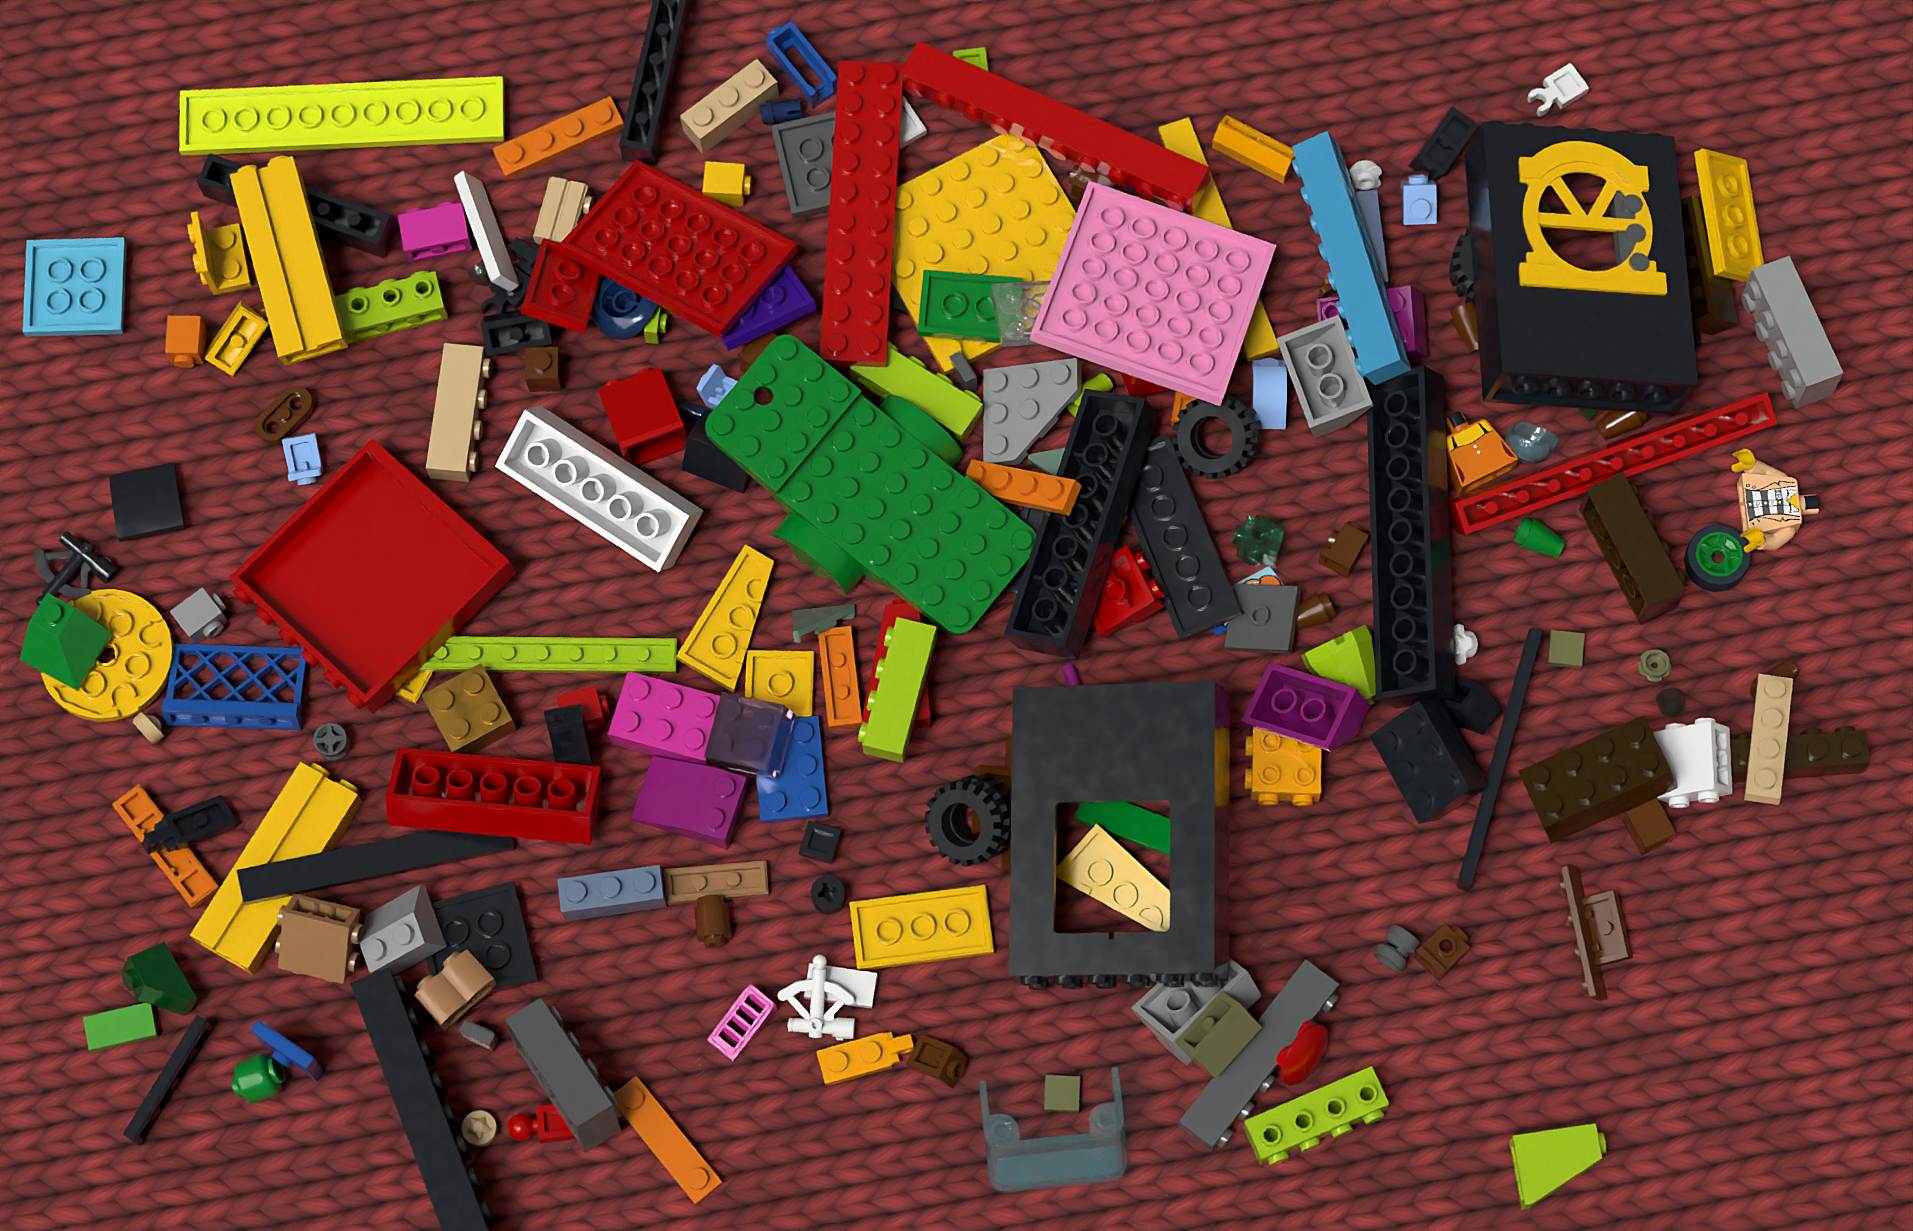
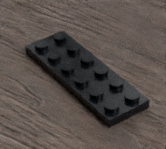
[1127,433,1243,642]

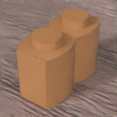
[415,949,497,1030]

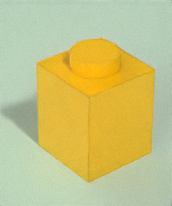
[702,161,752,207]

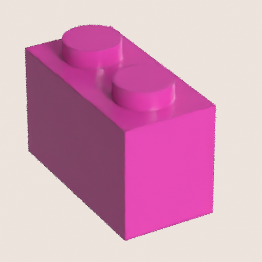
[398,202,473,263]

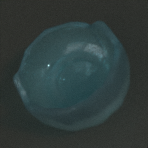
[1504,421,1559,464]

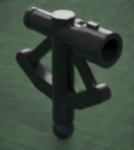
[34,531,118,607]

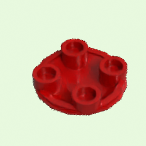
[1276,1020,1329,1086]

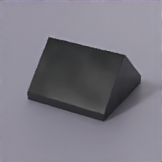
[682,408,750,494]

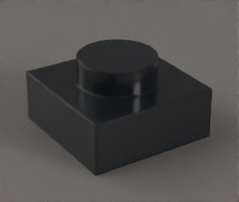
[799,821,842,865]

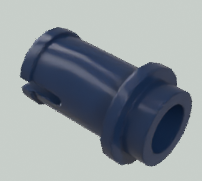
[760,99,802,127]

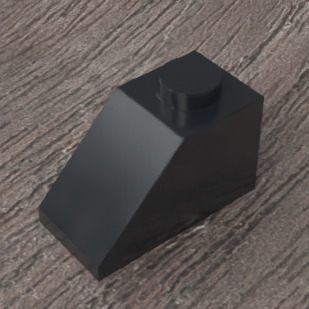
[1441,676,1502,735]

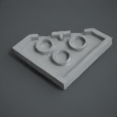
[983,358,1082,466]

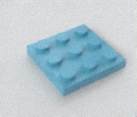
[23,238,127,337]

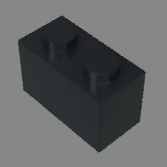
[480,309,554,356]

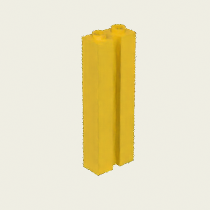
[230,156,348,366]
[190,762,363,976]

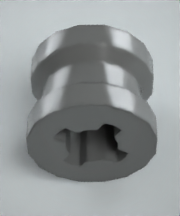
[313,723,351,762]

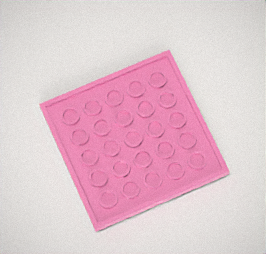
[1029,181,1276,406]

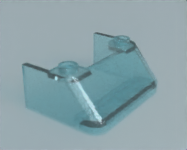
[979,1067,1127,1193]

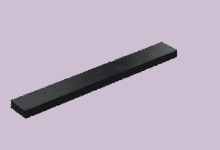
[1456,627,1543,892]
[237,830,514,905]

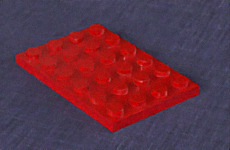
[559,160,798,338]

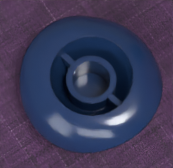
[591,277,658,340]

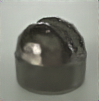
[468,260,489,286]
[1656,688,1685,718]

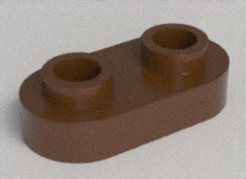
[256,386,314,445]

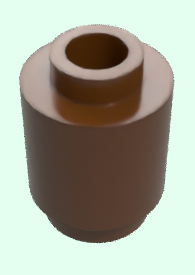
[694,895,731,948]

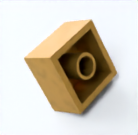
[421,663,517,754]

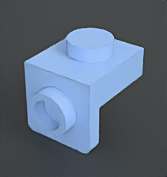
[1401,175,1437,225]
[697,364,755,409]
[282,432,324,485]

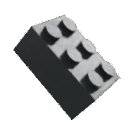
[1370,698,1489,824]

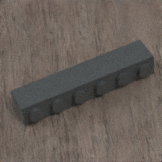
[1178,959,1339,1152]

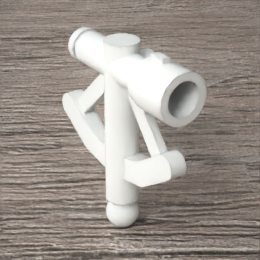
[778,955,855,1040]

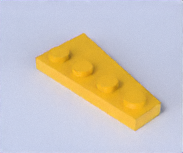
[676,544,774,693]
[1056,824,1170,932]

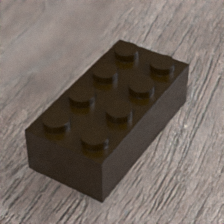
[1579,472,1686,625]
[1518,715,1677,844]

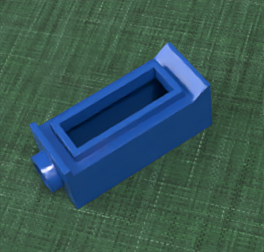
[765,21,838,109]

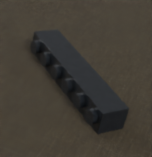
[619,0,693,165]
[197,153,396,258]

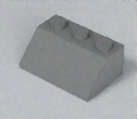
[1276,315,1373,438]
[1131,957,1262,1065]

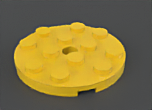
[41,589,174,722]

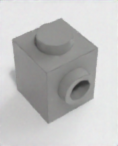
[170,587,228,644]

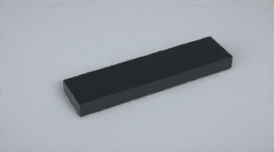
[123,1015,213,1146]

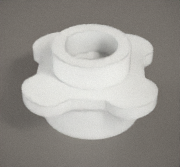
[1349,160,1382,190]
[1453,624,1478,665]

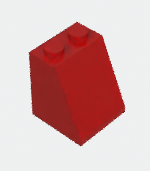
[598,367,687,467]

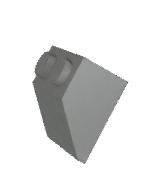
[359,884,447,975]

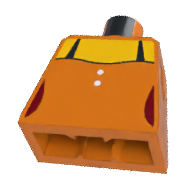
[1445,411,1518,497]

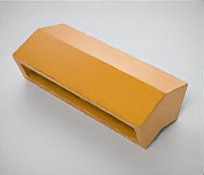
[1212,115,1295,184]

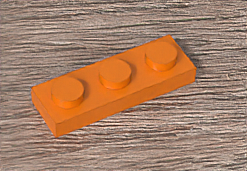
[818,626,862,730]

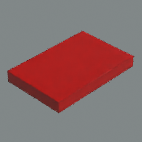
[521,238,601,334]

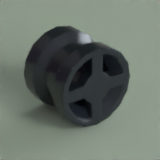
[811,876,846,915]

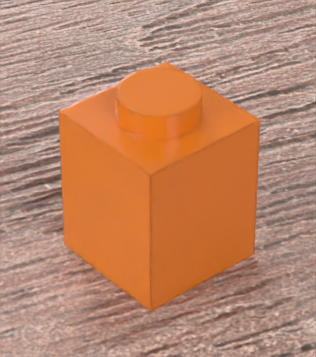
[165,316,207,368]

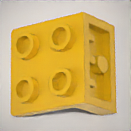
[187,211,252,295]

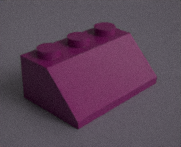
[1241,662,1370,751]

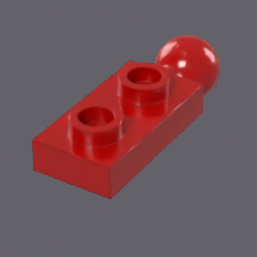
[507,1104,576,1144]

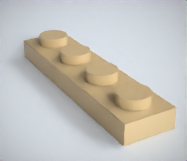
[1744,674,1793,805]

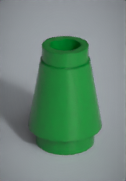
[1513,517,1566,559]

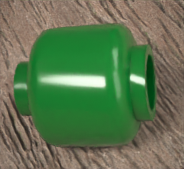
[231,1053,286,1104]

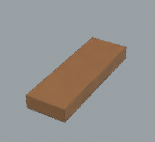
[664,860,769,905]

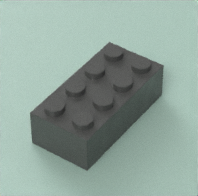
[505,998,622,1153]

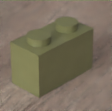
[1175,991,1262,1079]

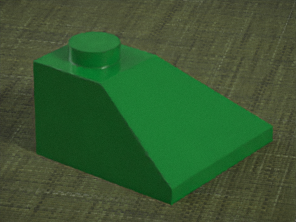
[19,593,113,692]

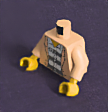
[1731,449,1819,553]

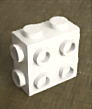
[1653,718,1732,808]

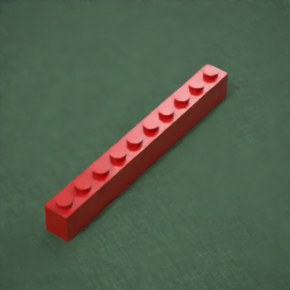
[900,41,1211,213]
[1448,392,1778,535]

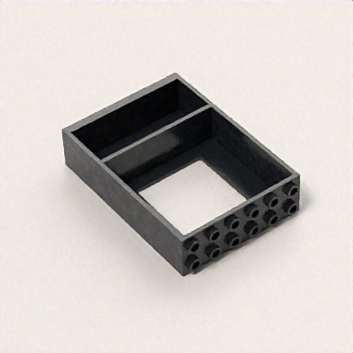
[1009,681,1230,990]

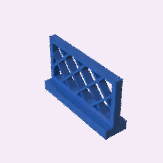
[162,644,307,731]

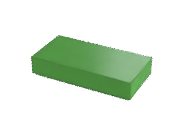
[83,1003,159,1052]

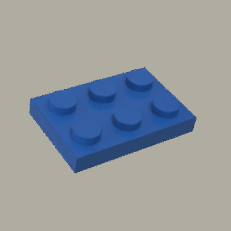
[751,716,829,824]

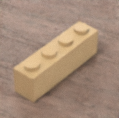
[426,343,492,482]

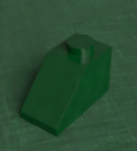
[121,942,197,1016]

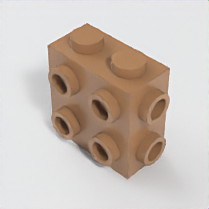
[275,894,363,984]

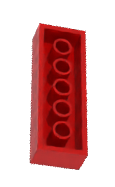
[385,747,602,845]

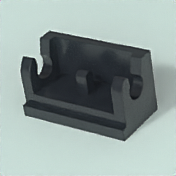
[1408,106,1479,180]
[544,704,594,766]

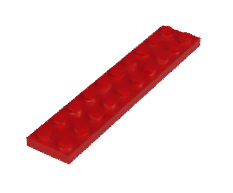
[819,61,904,367]

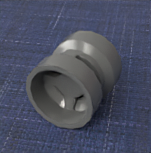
[1372,925,1420,973]

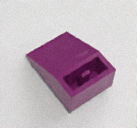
[1317,285,1428,360]

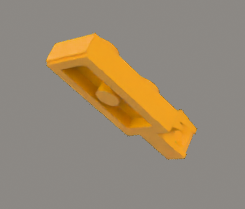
[816,1032,914,1086]

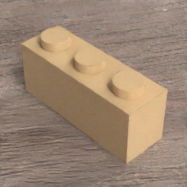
[680,59,779,154]

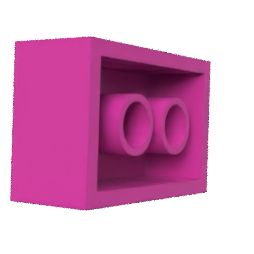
[608,671,728,766]

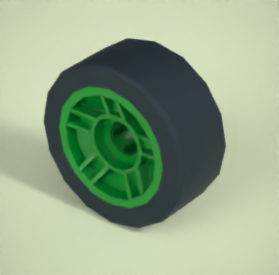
[1684,524,1751,592]

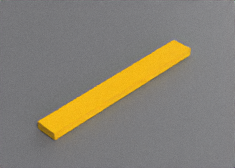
[1158,117,1280,362]

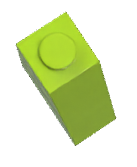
[1509,1123,1606,1210]

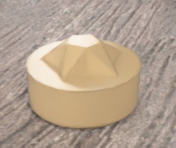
[132,712,164,744]
[462,1110,498,1147]

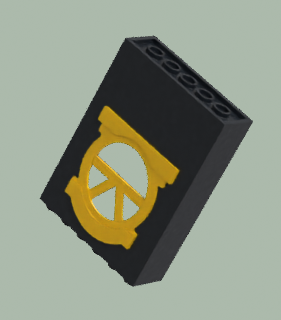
[1464,121,1698,415]

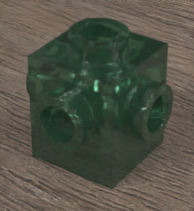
[1232,515,1286,568]

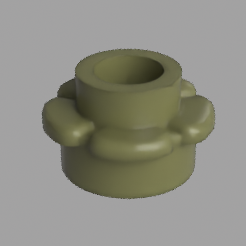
[1638,649,1671,682]

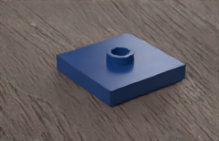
[250,1021,324,1082]

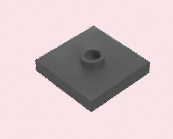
[1224,584,1301,654]

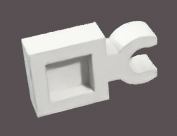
[1527,63,1589,116]

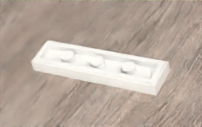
[454,171,519,291]

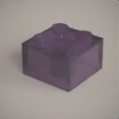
[704,692,796,779]

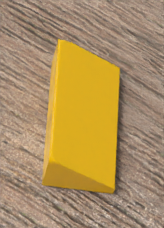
[205,301,269,376]

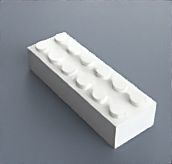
[495,405,703,572]

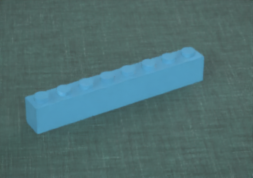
[1292,130,1412,385]

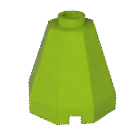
[1301,624,1376,705]

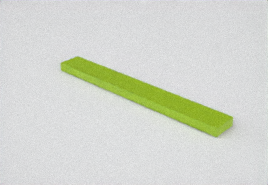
[418,636,677,674]

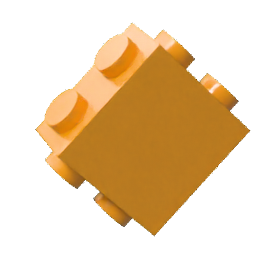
[1244,727,1321,806]

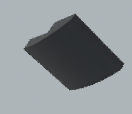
[109,462,185,542]

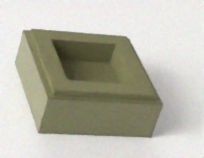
[1547,630,1585,669]
[1044,1075,1080,1113]

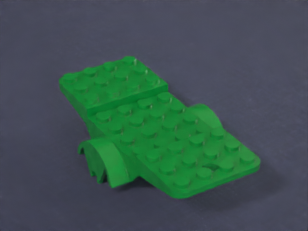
[705,334,1037,635]

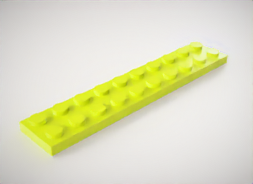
[179,76,505,156]

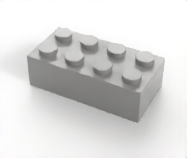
[1741,256,1843,409]

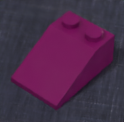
[631,756,749,850]

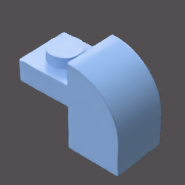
[1251,358,1287,429]

